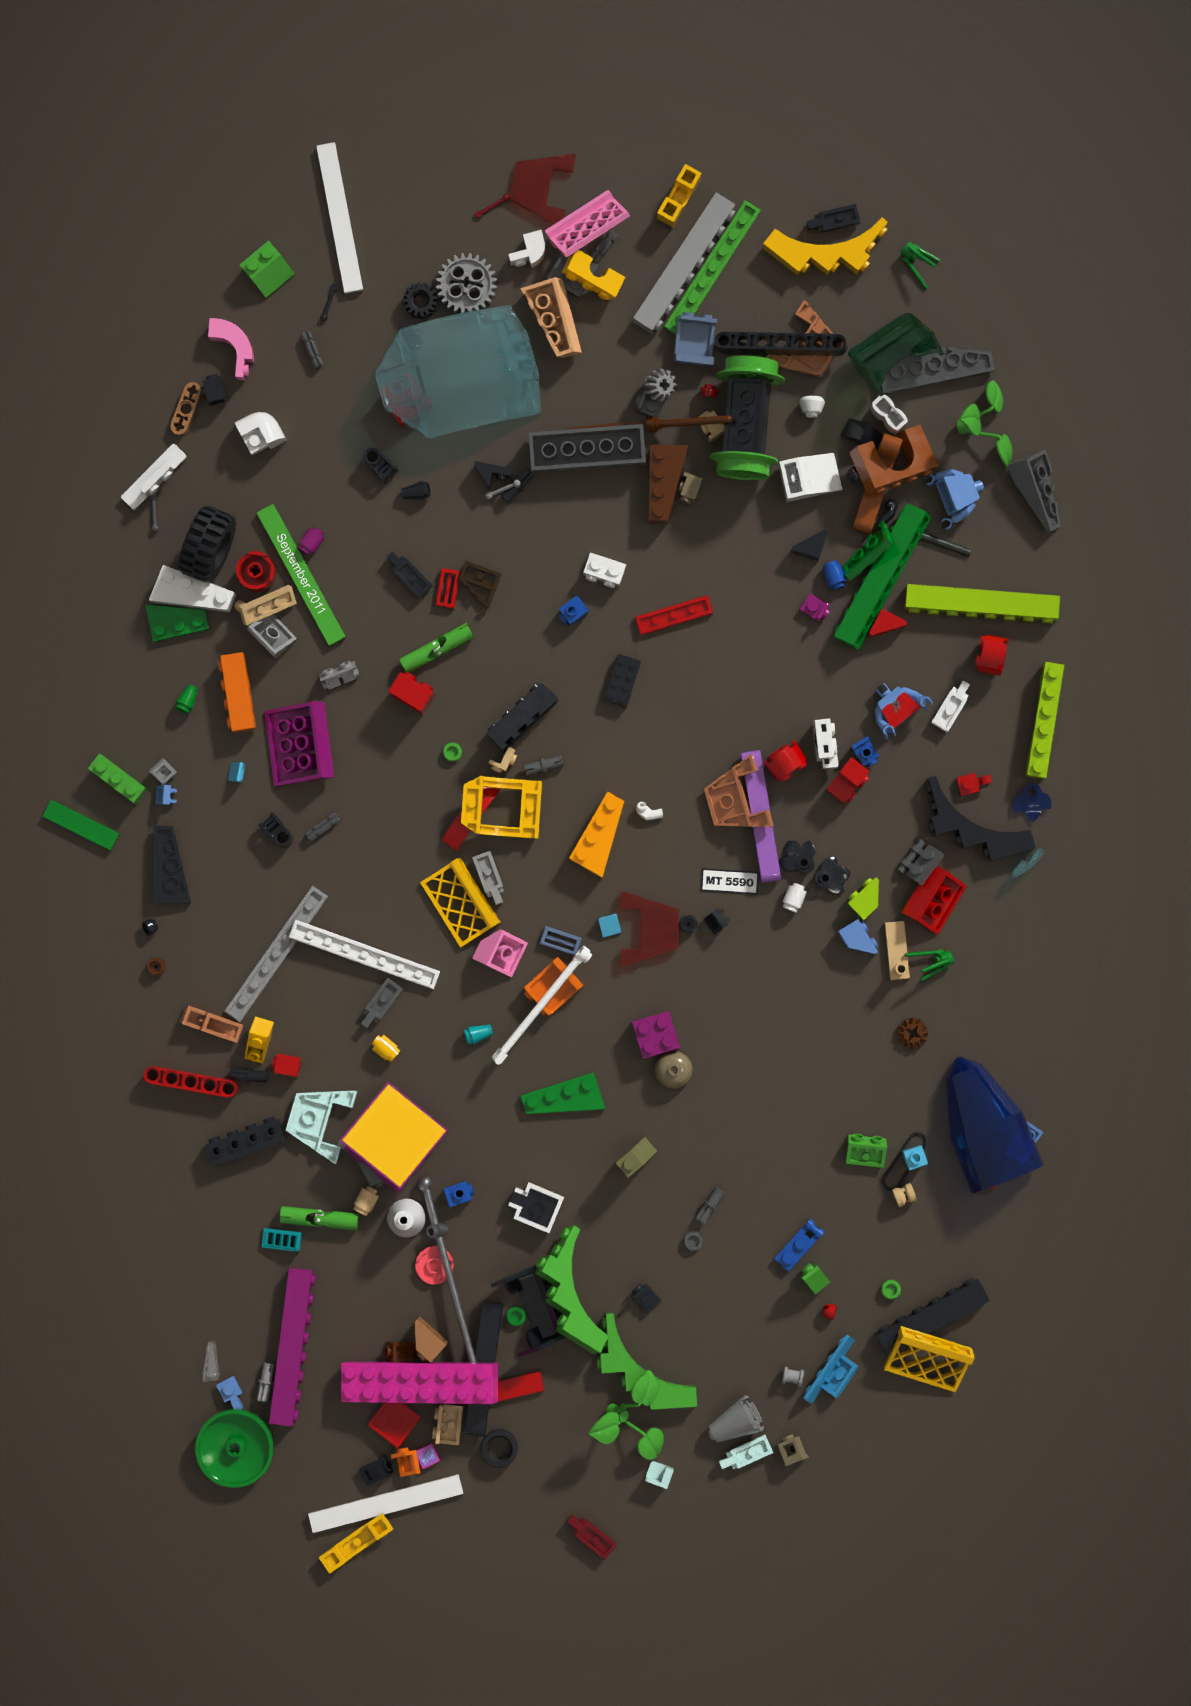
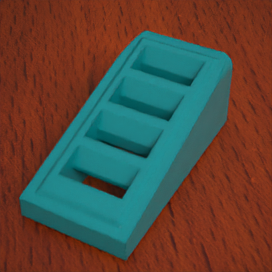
[262,1228,302,1252]

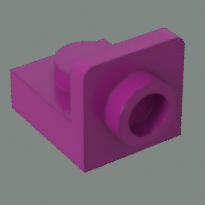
[799,593,831,622]

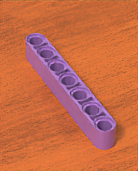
[741,750,781,883]

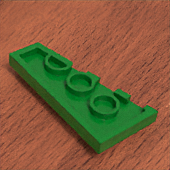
[521,1072,605,1114]

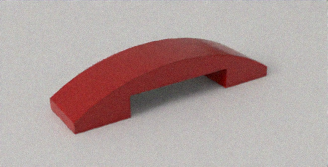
[441,787,501,851]

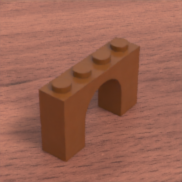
[849,425,938,495]

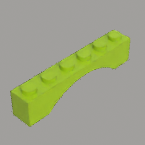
[1024,662,1064,780]

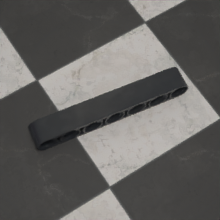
[715,332,847,356]
[465,1300,503,1437]

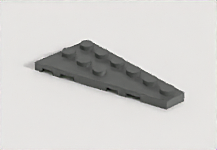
[871,338,995,394]

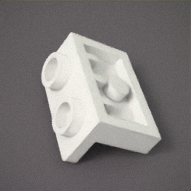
[583,553,626,588]

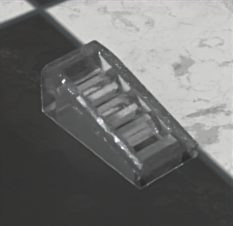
[202,1339,220,1382]

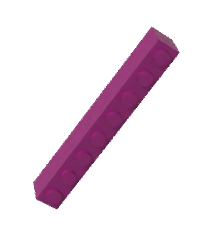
[269,1267,316,1426]

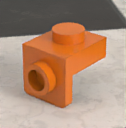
[391,1448,420,1477]

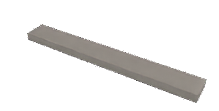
[224,885,329,1023]

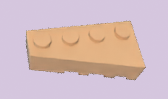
[520,277,582,358]

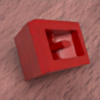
[868,609,907,638]

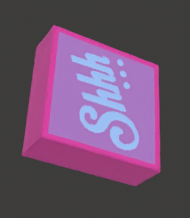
[416,1443,440,1469]

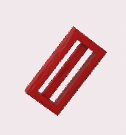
[435,568,460,609]

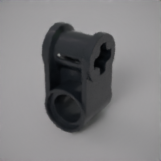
[364,448,399,484]
[258,812,293,848]

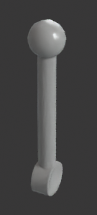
[485,480,520,499]

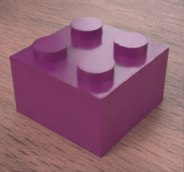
[632,1011,680,1059]

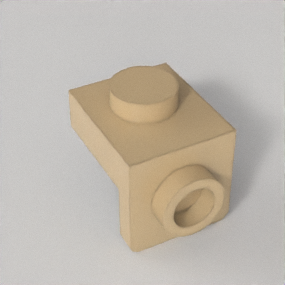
[489,747,517,773]

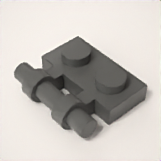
[897,839,945,886]

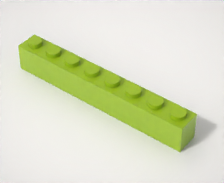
[904,584,1060,624]

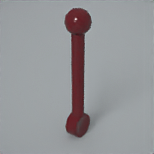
[475,194,510,219]

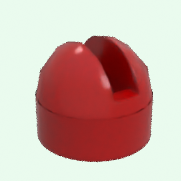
[822,1304,837,1320]

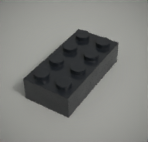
[604,654,641,707]

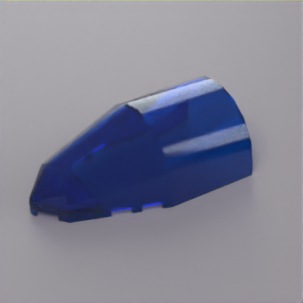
[946,1056,1044,1193]

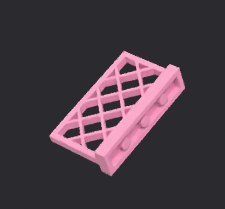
[545,190,630,257]

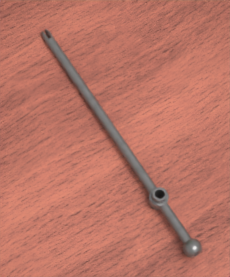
[417,1177,477,1363]

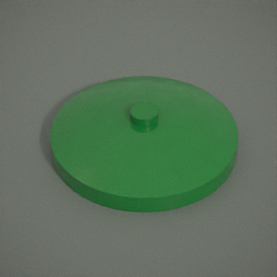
[195,1409,274,1488]

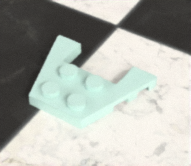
[286,1091,358,1164]

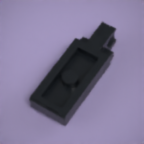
[806,204,860,232]
[387,552,433,599]

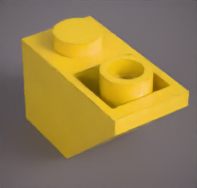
[244,1017,274,1064]

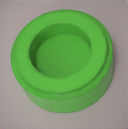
[443,742,462,762]
[881,1279,901,1299]

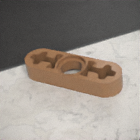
[170,382,202,436]

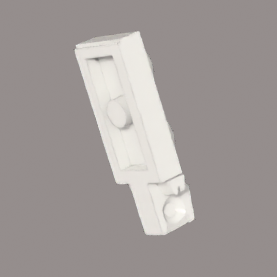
[931,681,970,733]

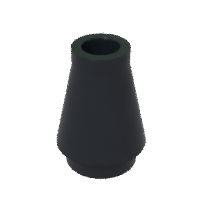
[402,481,431,499]

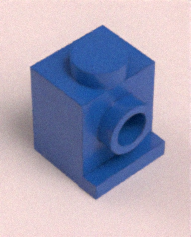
[850,736,879,768]
[444,1181,474,1207]

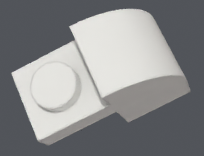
[509,230,545,268]

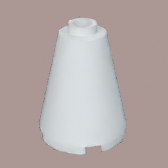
[387,1199,426,1237]

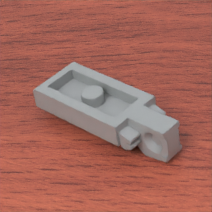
[472,851,504,905]

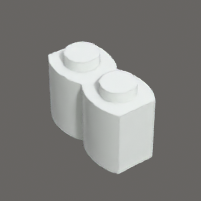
[870,394,908,435]

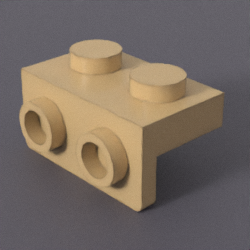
[432,1403,463,1445]

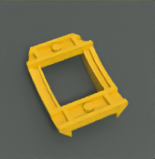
[461,776,542,839]

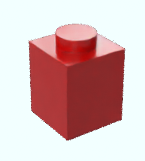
[271,1054,302,1077]

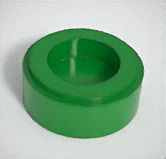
[506,1306,526,1326]

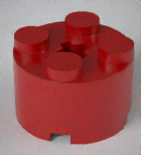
[236,551,276,592]
[975,634,1009,676]
[763,740,807,782]

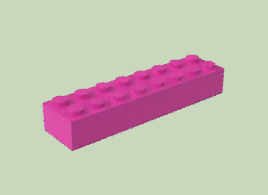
[341,1361,498,1404]

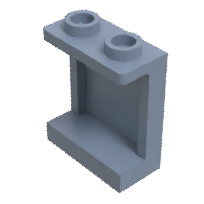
[673,312,717,367]

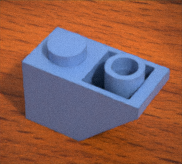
[837,919,879,955]

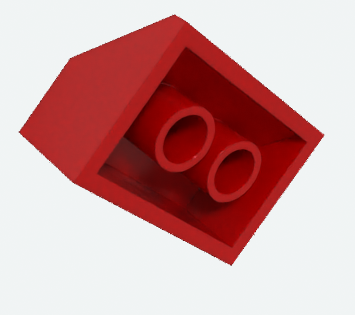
[901,866,967,935]

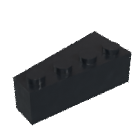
[487,682,559,753]

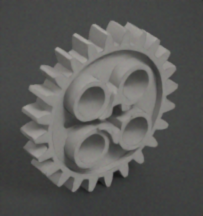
[436,253,497,315]

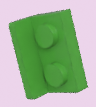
[846,1134,887,1168]

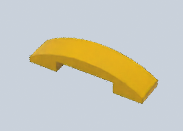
[319,1513,393,1574]

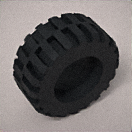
[178,506,236,583]

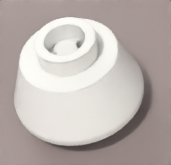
[799,396,825,418]

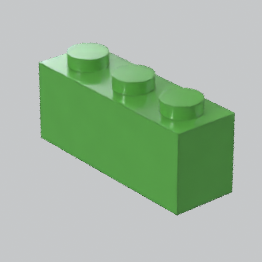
[88,753,148,805]

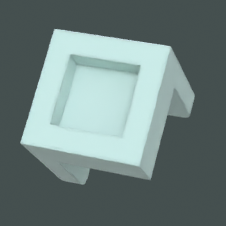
[645,1461,674,1489]

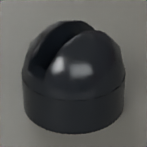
[142,919,158,936]

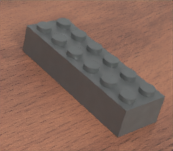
[528,424,646,474]

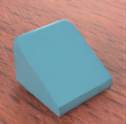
[228,762,245,783]
[598,914,621,938]

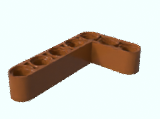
[852,433,903,534]

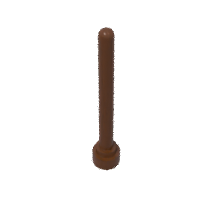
[646,415,732,432]

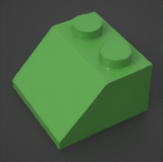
[240,240,295,298]

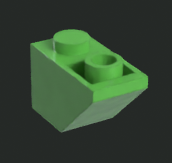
[800,1263,830,1295]

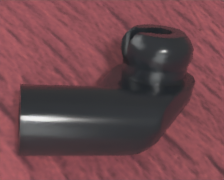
[877,499,898,524]

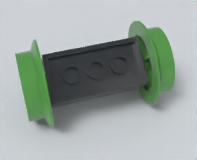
[709,356,785,480]

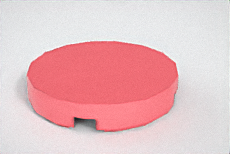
[415,1246,454,1285]

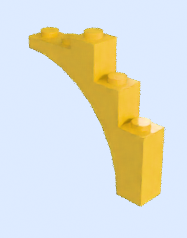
[762,217,888,276]

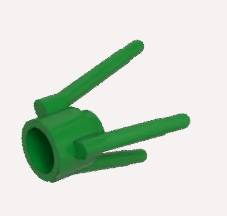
[901,242,940,289]
[904,949,954,981]

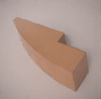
[179,1005,243,1043]

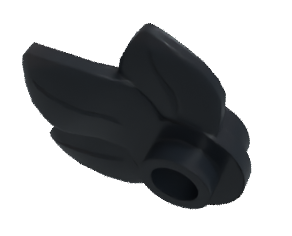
[779,841,816,874]
[814,856,851,895]

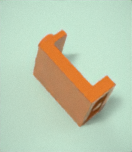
[523,957,584,1016]

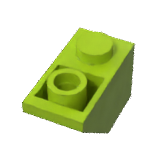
[847,877,879,921]

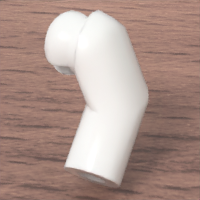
[636,802,663,821]

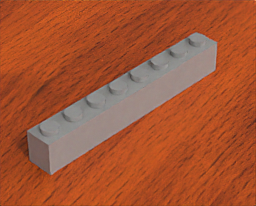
[633,192,736,334]

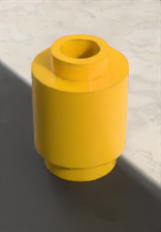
[371,1035,400,1062]

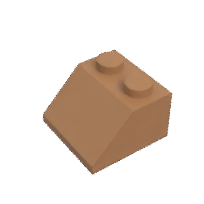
[415,1316,448,1363]

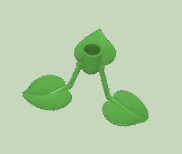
[957,380,1013,468]
[588,1369,664,1460]

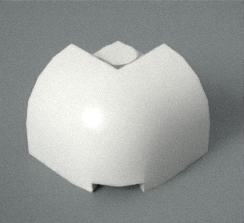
[235,412,287,455]

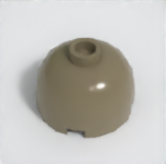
[654,1051,693,1089]

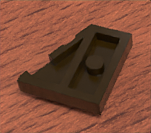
[459,561,502,609]

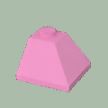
[472,929,528,977]

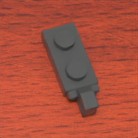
[361,978,403,1029]

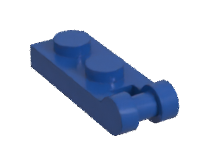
[774,1218,825,1272]

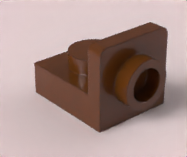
[384,1342,415,1362]

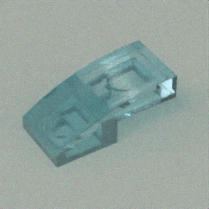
[1009,848,1045,879]

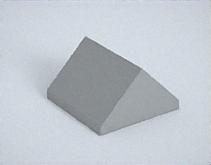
[247,614,297,659]

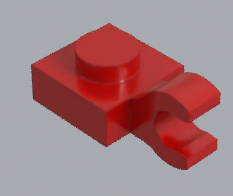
[956,773,992,796]

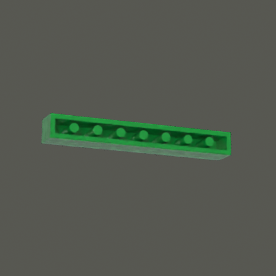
[834,503,931,651]

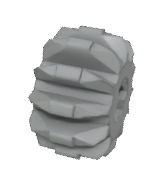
[644,369,677,401]

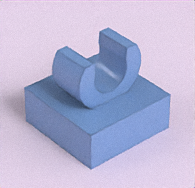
[155,785,177,805]

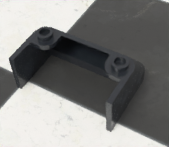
[490,1265,565,1357]

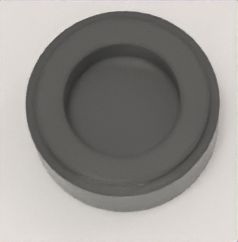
[684,1231,703,1251]

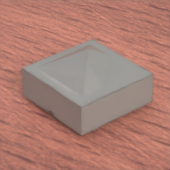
[149,758,177,785]

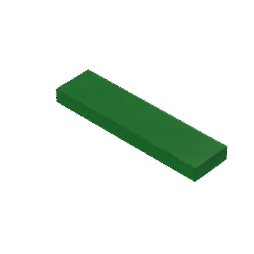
[42,800,120,851]

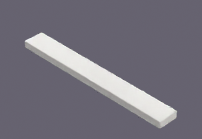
[317,142,363,294]
[289,919,440,989]
[308,1474,463,1533]

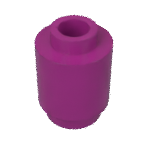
[298,527,325,556]

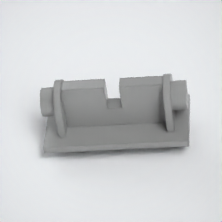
[319,661,360,690]

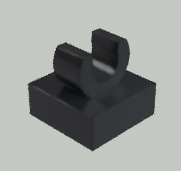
[704,909,730,935]

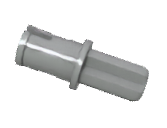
[257,1362,276,1402]

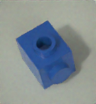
[558,596,589,626]

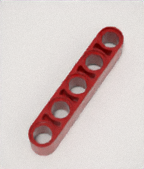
[144,1066,239,1097]

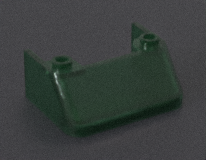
[848,313,944,396]

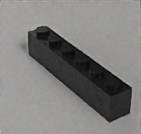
[875,1278,990,1356]

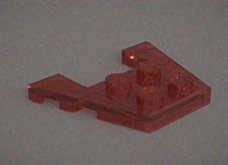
[510,154,576,224]
[621,891,679,967]

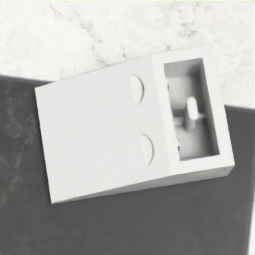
[778,453,842,502]

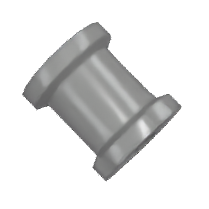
[782,1366,804,1387]

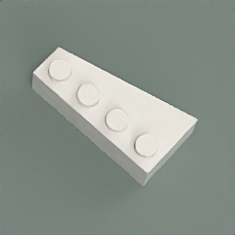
[149,565,237,613]

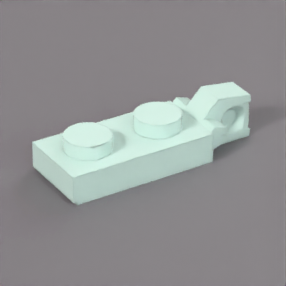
[719,1434,773,1469]

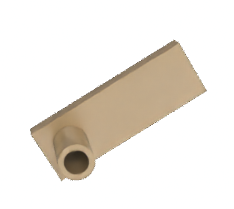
[234,585,297,626]
[884,921,910,980]

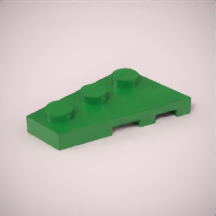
[843,521,893,581]
[145,605,210,642]

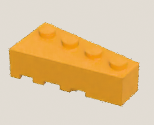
[569,792,624,878]

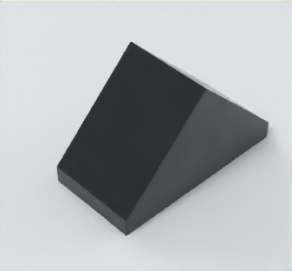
[841,418,883,449]
[791,529,827,561]

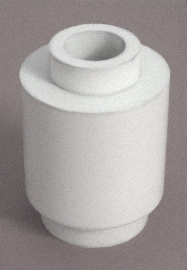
[782,883,807,913]

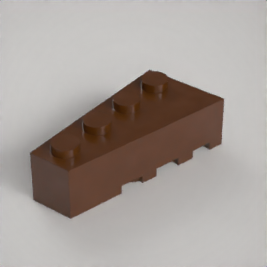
[648,445,688,524]

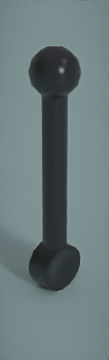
[320,284,338,321]

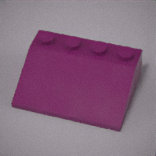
[264,701,334,786]

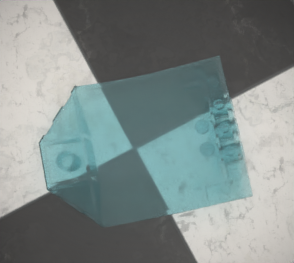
[375,305,541,439]

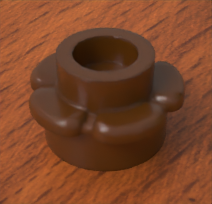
[146,957,165,976]

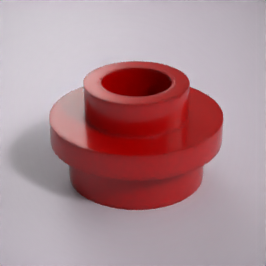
[700,384,719,397]

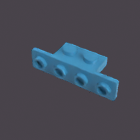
[803,1335,859,1404]

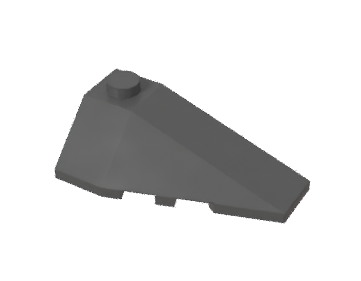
[1008,449,1061,532]

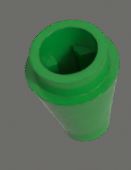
[175,684,198,714]

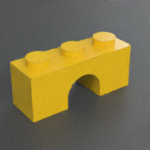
[657,164,702,227]
[562,250,625,300]

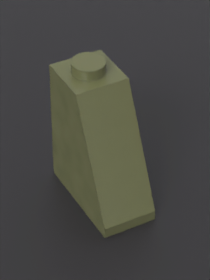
[616,1137,657,1178]

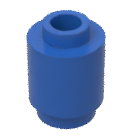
[823,560,847,590]

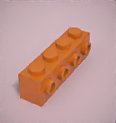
[218,652,256,733]

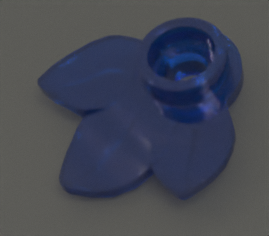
[1013,783,1051,821]

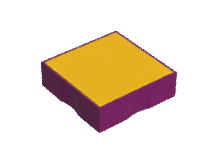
[338,1082,448,1193]

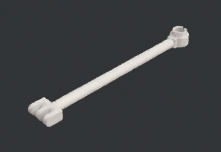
[492,946,592,1064]

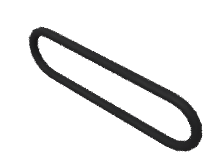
[882,1132,927,1191]

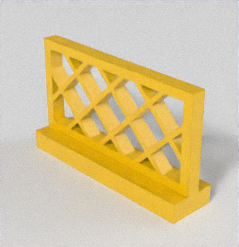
[420,858,501,947]
[884,1326,975,1392]

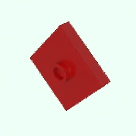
[367,1403,422,1449]

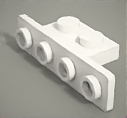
[121,444,187,510]

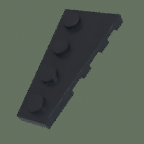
[152,826,191,904]

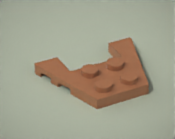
[766,300,842,377]
[704,754,774,827]

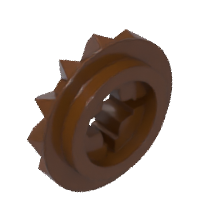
[897,1018,928,1049]

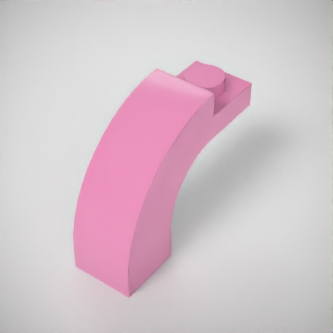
[208,318,254,381]

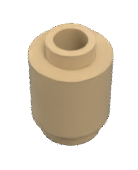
[353,1186,379,1216]

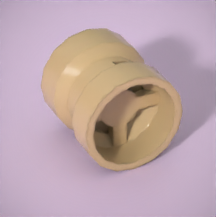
[892,1183,917,1207]

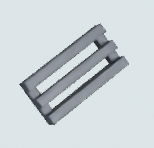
[540,926,582,956]

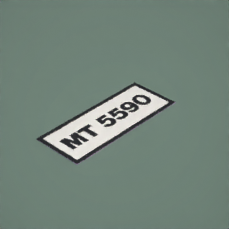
[700,868,759,895]

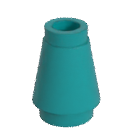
[463,1024,493,1045]

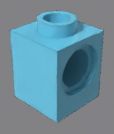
[901,1145,928,1170]

